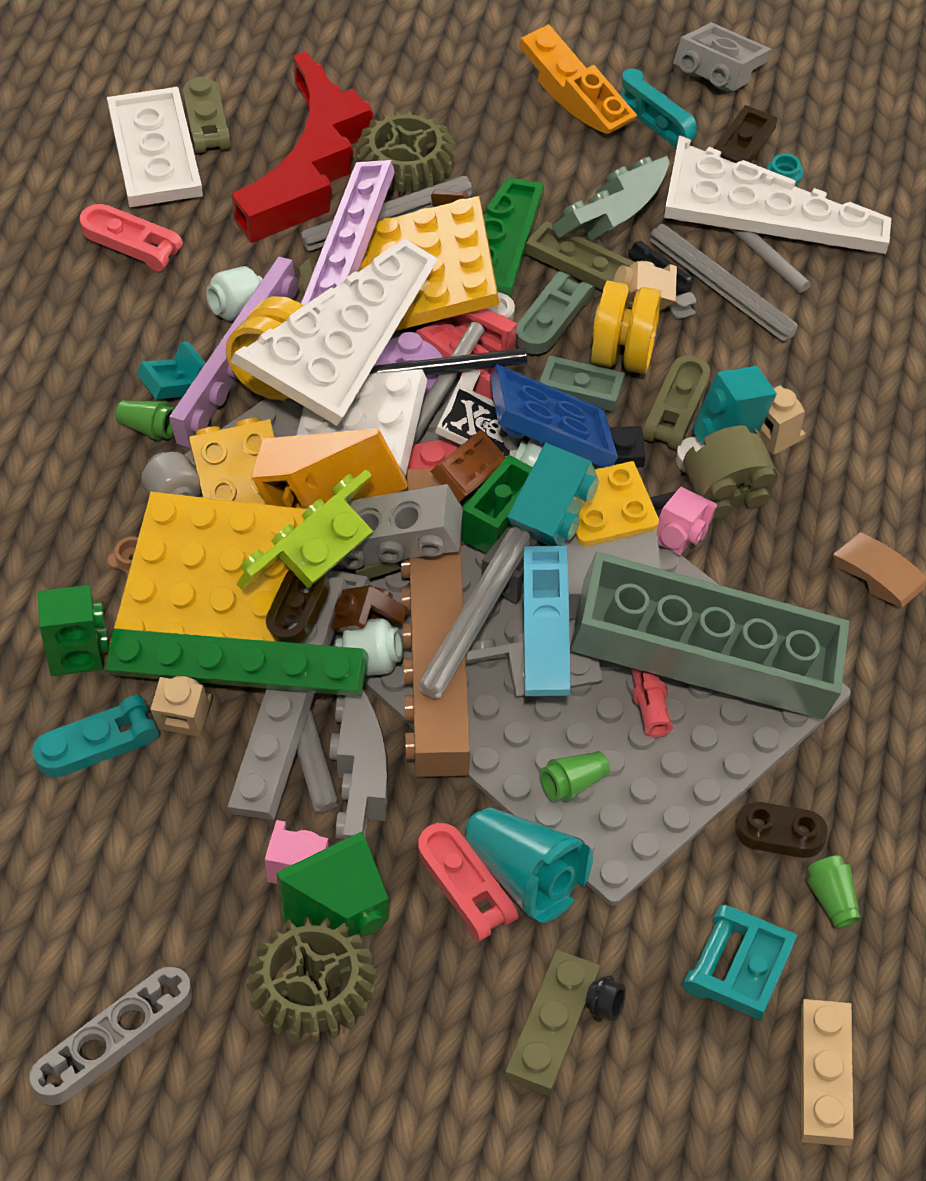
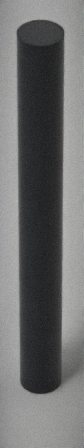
[369,348,527,376]

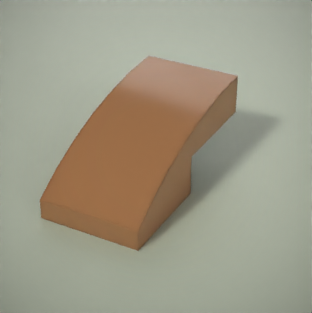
[833,532,926,608]

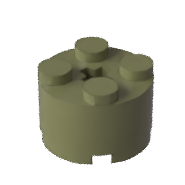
[683,425,778,519]

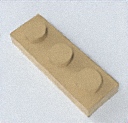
[801,999,853,1147]

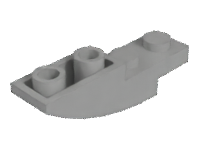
[329,689,387,840]

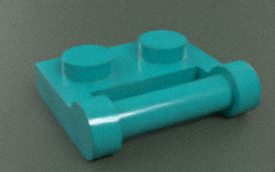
[682,905,797,1020]

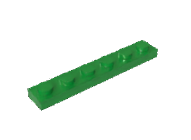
[105,628,368,697]

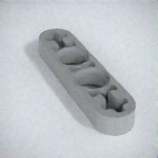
[30,966,192,1106]

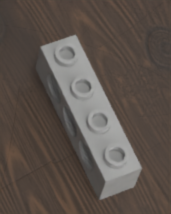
[301,484,463,570]

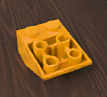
[251,428,408,508]

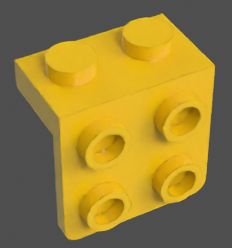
[189,417,275,505]
[575,461,659,546]

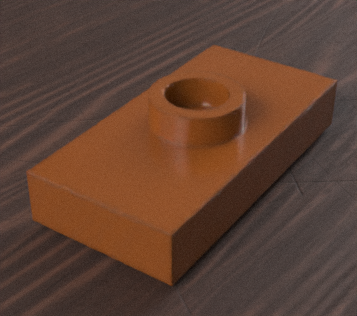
[430,429,506,502]

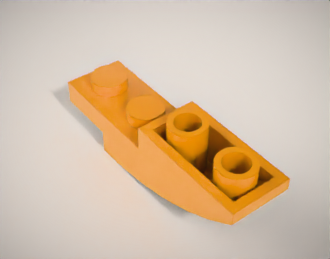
[519,24,637,134]

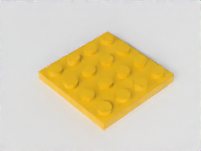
[358,196,500,331]
[109,492,307,647]

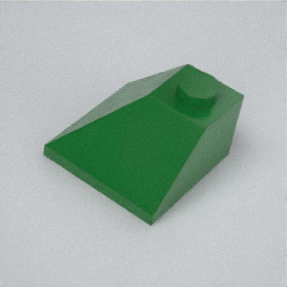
[276,832,389,937]

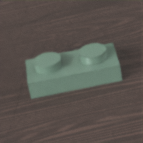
[540,355,625,412]

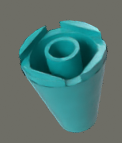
[465,808,593,923]

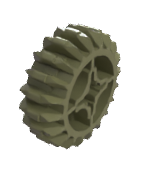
[357,110,455,196]
[247,915,376,1044]

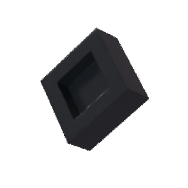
[609,426,645,468]

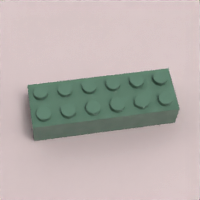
[570,551,849,720]

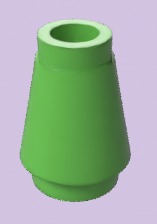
[116,400,175,441]
[539,751,610,802]
[807,855,861,929]

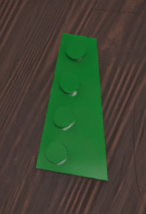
[484,177,544,298]

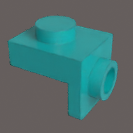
[136,342,206,399]

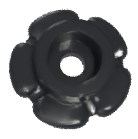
[586,975,626,1022]

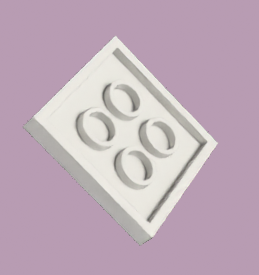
[296,369,428,476]

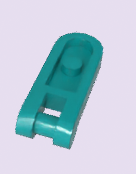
[620,69,697,147]
[32,695,159,778]

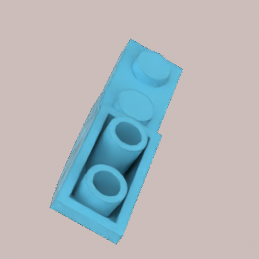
[524,546,571,696]

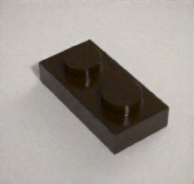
[713,105,777,163]

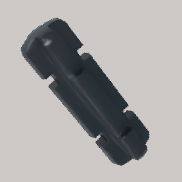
[628,241,694,295]

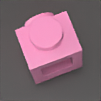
[657,487,718,555]
[265,820,329,884]

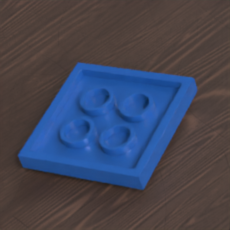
[490,364,618,468]

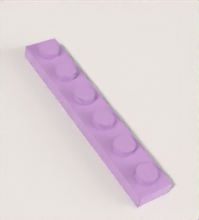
[301,160,395,305]
[169,257,299,448]

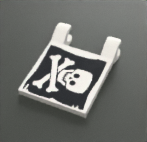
[435,370,517,457]

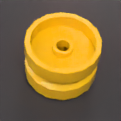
[591,280,662,374]
[226,296,304,400]

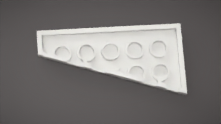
[664,135,891,254]
[230,238,438,426]

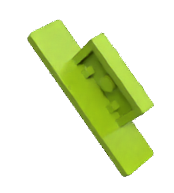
[237,469,373,591]

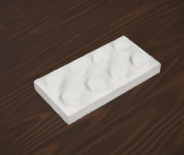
[107,87,203,207]

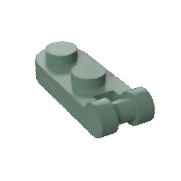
[516,271,595,354]

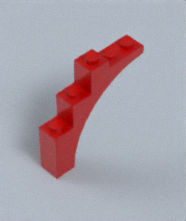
[232,51,373,243]

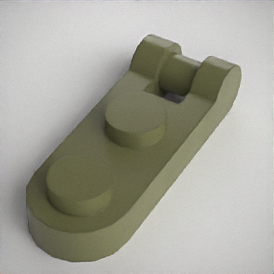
[183,77,231,154]
[643,355,710,450]

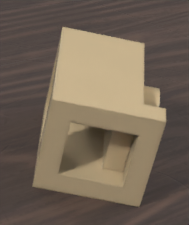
[614,261,677,311]
[759,385,806,455]
[151,676,212,737]

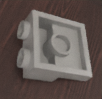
[673,22,771,91]

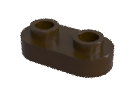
[266,569,330,643]
[735,802,828,858]

